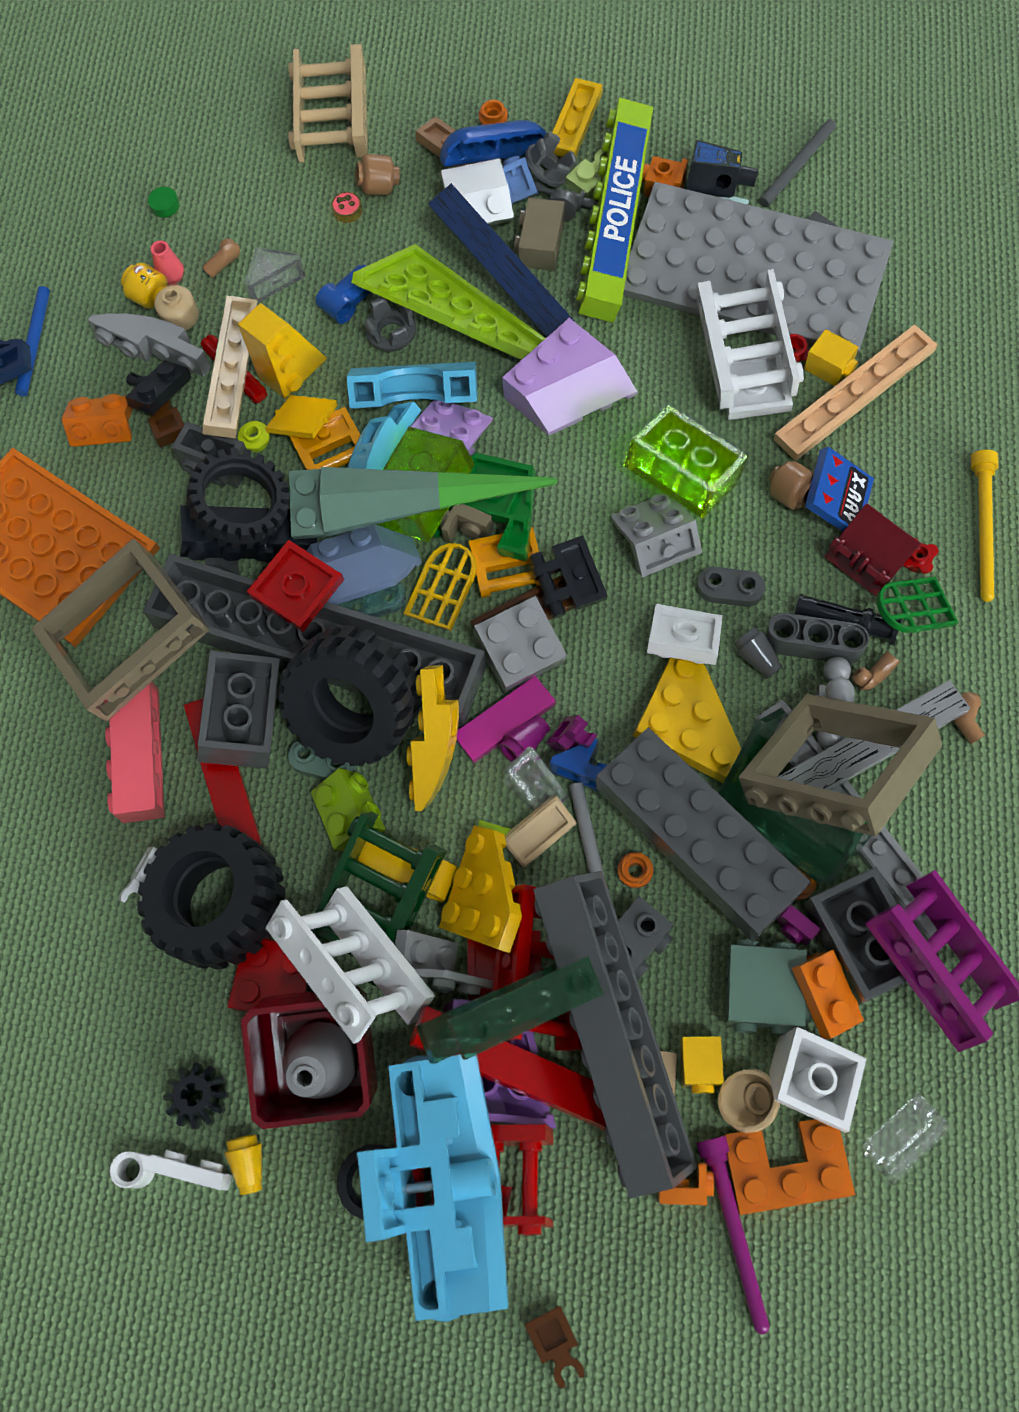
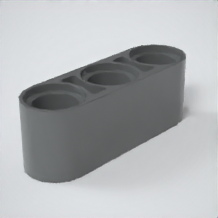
[765,613,869,664]

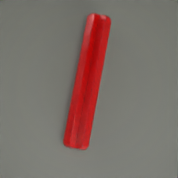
[200,334,268,404]

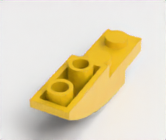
[407,665,459,811]

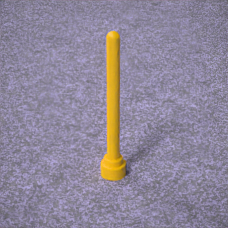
[971,450,999,602]

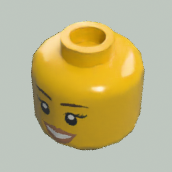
[121,262,168,309]

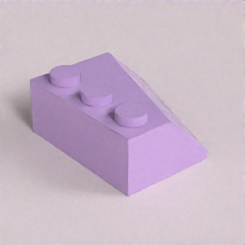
[502,318,637,436]

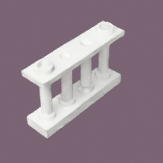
[697,269,804,409]
[265,887,435,1044]

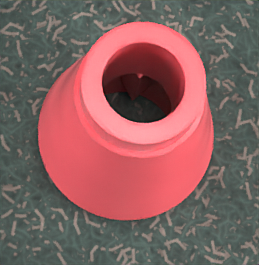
[150,240,184,285]

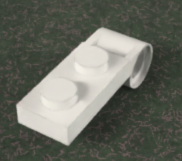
[110,1150,233,1190]

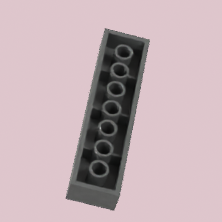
[533,871,697,1199]

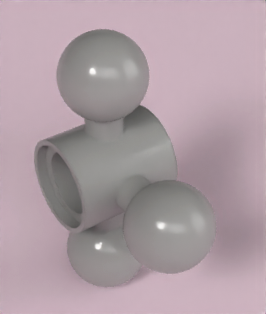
[815,656,855,749]

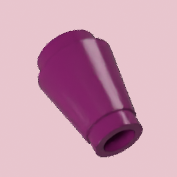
[499,716,550,765]

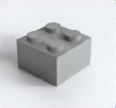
[473,596,567,693]

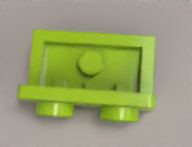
[311,768,385,851]

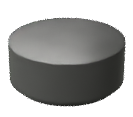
[549,190,578,221]

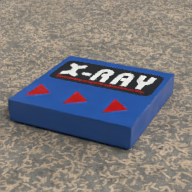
[805,446,874,532]

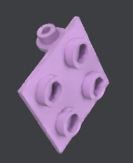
[409,400,493,461]

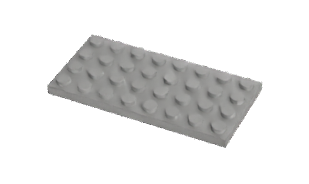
[623,182,894,357]

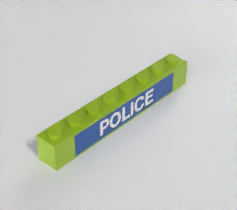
[575,97,653,323]

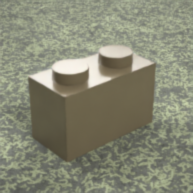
[514,198,565,271]

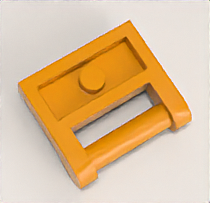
[289,407,361,470]
[469,527,540,598]

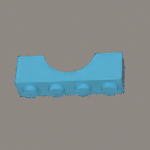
[346,362,478,408]

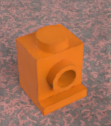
[641,156,688,197]

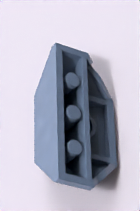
[307,525,422,605]

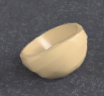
[718,1069,781,1133]

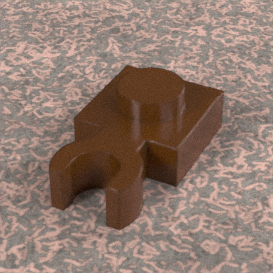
[148,400,185,448]
[524,1305,584,1389]

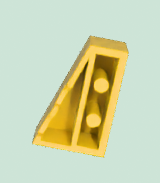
[238,303,328,399]

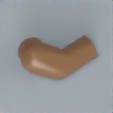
[202,239,240,278]
[852,651,900,691]
[953,692,985,745]

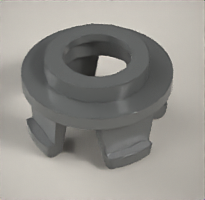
[525,132,577,187]
[364,297,416,352]

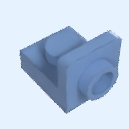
[502,156,539,205]

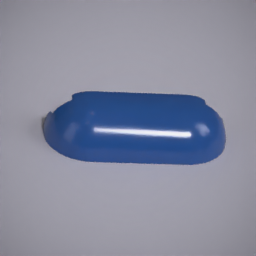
[440,120,546,167]

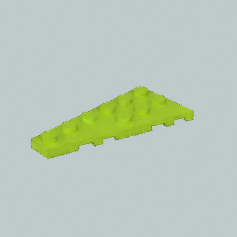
[351,244,546,360]

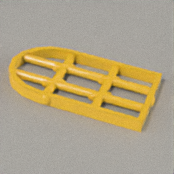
[403,543,477,631]

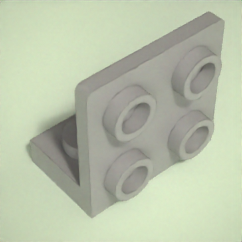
[611,492,702,578]
[395,930,493,995]

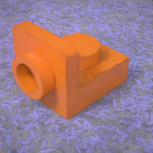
[657,1163,714,1205]

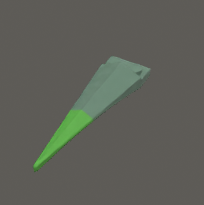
[289,467,558,539]

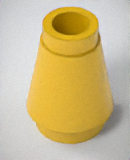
[224,1134,262,1195]

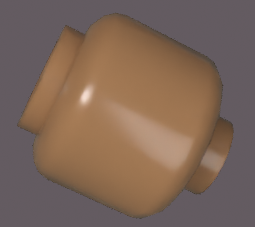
[355,154,400,196]
[769,461,814,510]

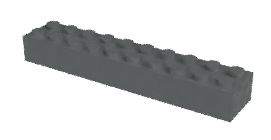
[143,554,487,726]

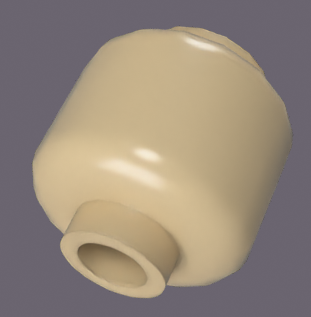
[154,285,199,330]

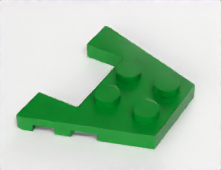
[409,452,536,561]

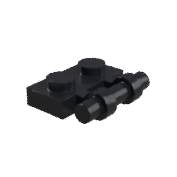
[530,535,608,619]

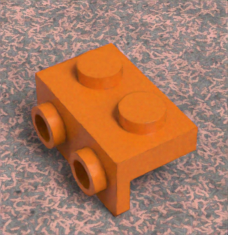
[61,394,133,447]
[792,950,864,1039]

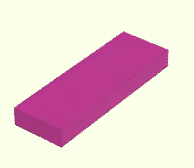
[456,676,556,764]

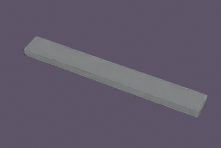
[754,699,937,941]

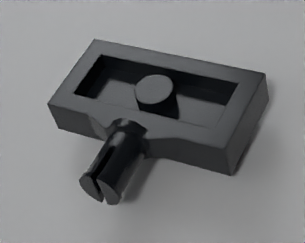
[125,360,192,415]

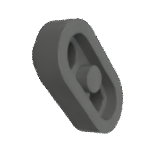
[697,567,765,607]

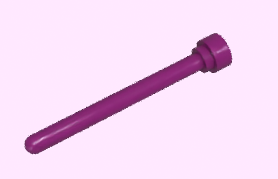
[696,1136,770,1335]

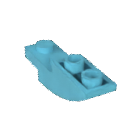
[348,401,422,470]

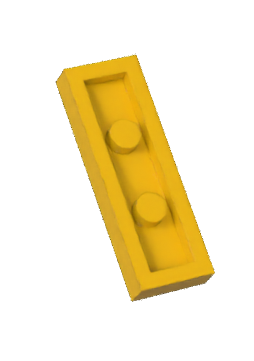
[552,78,603,157]

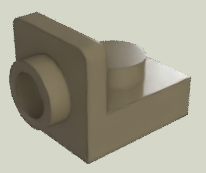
[440,504,494,543]

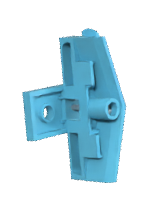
[357,1053,509,1322]

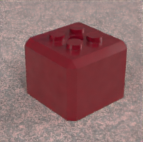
[241,986,378,1129]

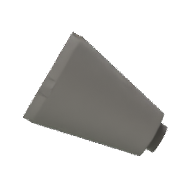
[282,1021,358,1099]

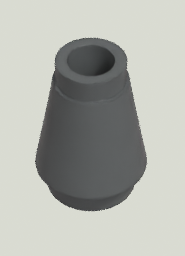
[734,627,783,679]

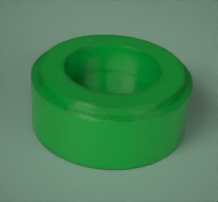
[148,187,180,218]

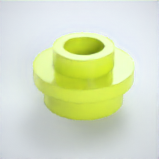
[238,421,270,452]

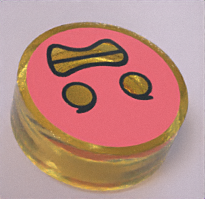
[331,192,362,223]

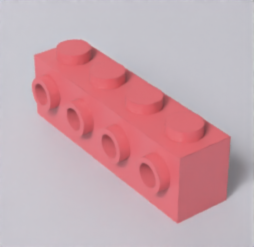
[104,681,165,824]

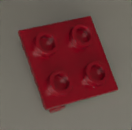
[824,503,921,597]

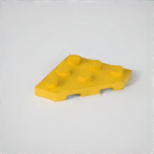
[632,657,742,785]
[438,825,522,953]

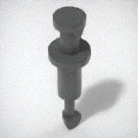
[535,181,598,212]

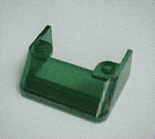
[718,709,871,884]

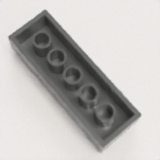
[596,727,811,942]

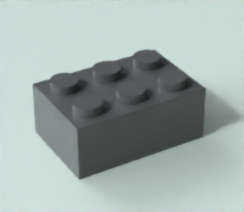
[198,650,280,769]
[804,867,908,1006]

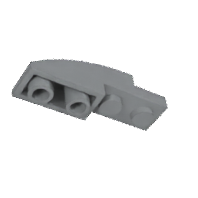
[88,313,211,377]

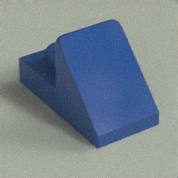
[550,738,607,792]

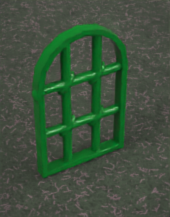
[876,577,959,633]

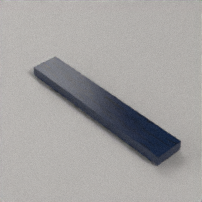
[428,183,575,338]

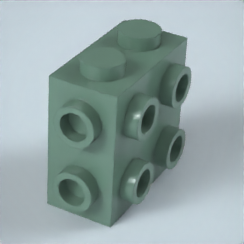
[725,940,812,1036]

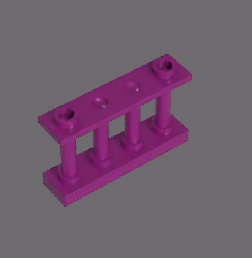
[865,870,1019,1053]

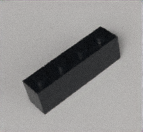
[178,505,317,562]

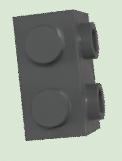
[172,421,246,488]
[618,896,674,981]

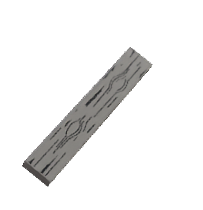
[776,680,970,790]

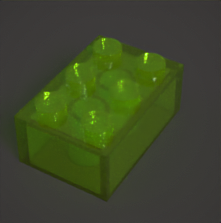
[624,405,749,519]
[375,426,475,542]

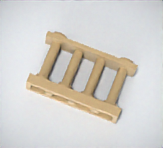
[288,44,368,162]

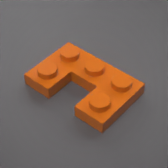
[722,1119,855,1215]

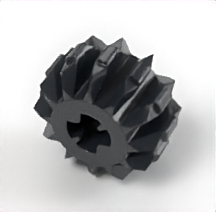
[163,1063,230,1130]

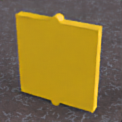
[265,395,338,439]

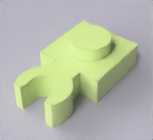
[565,150,605,198]

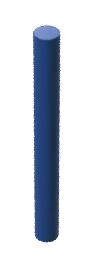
[15,286,50,397]

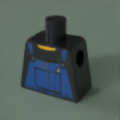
[686,140,758,197]

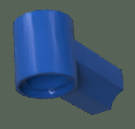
[316,264,371,324]

